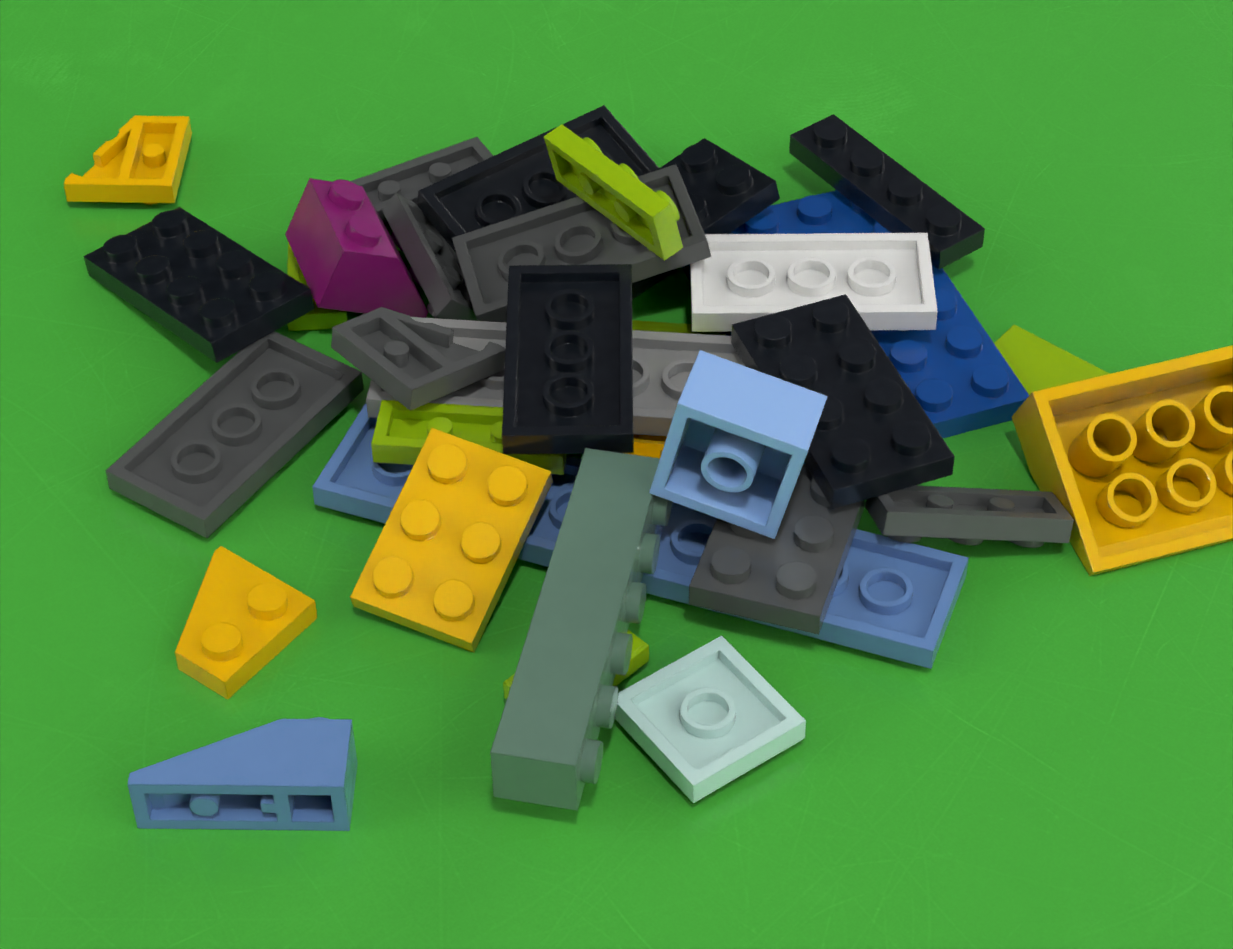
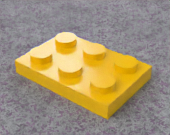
[350,428,553,653]

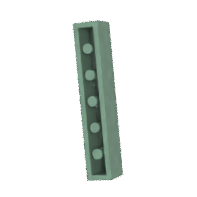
[490,448,672,811]

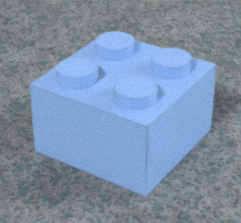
[649,350,828,539]

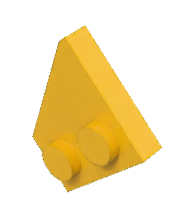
[64,115,192,205]
[175,546,318,700]

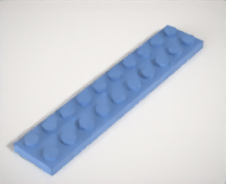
[312,404,969,669]

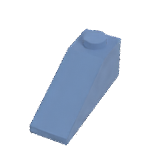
[127,717,357,831]

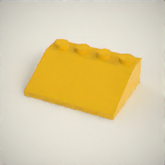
[1012,345,1233,576]

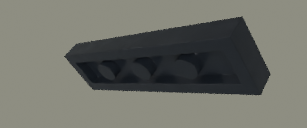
[789,114,985,270]

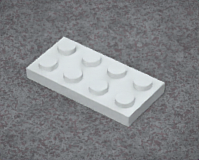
[690,233,938,332]

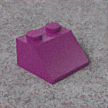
[285,178,428,318]

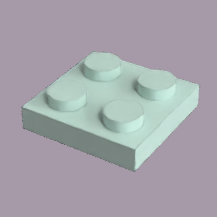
[615,636,806,803]

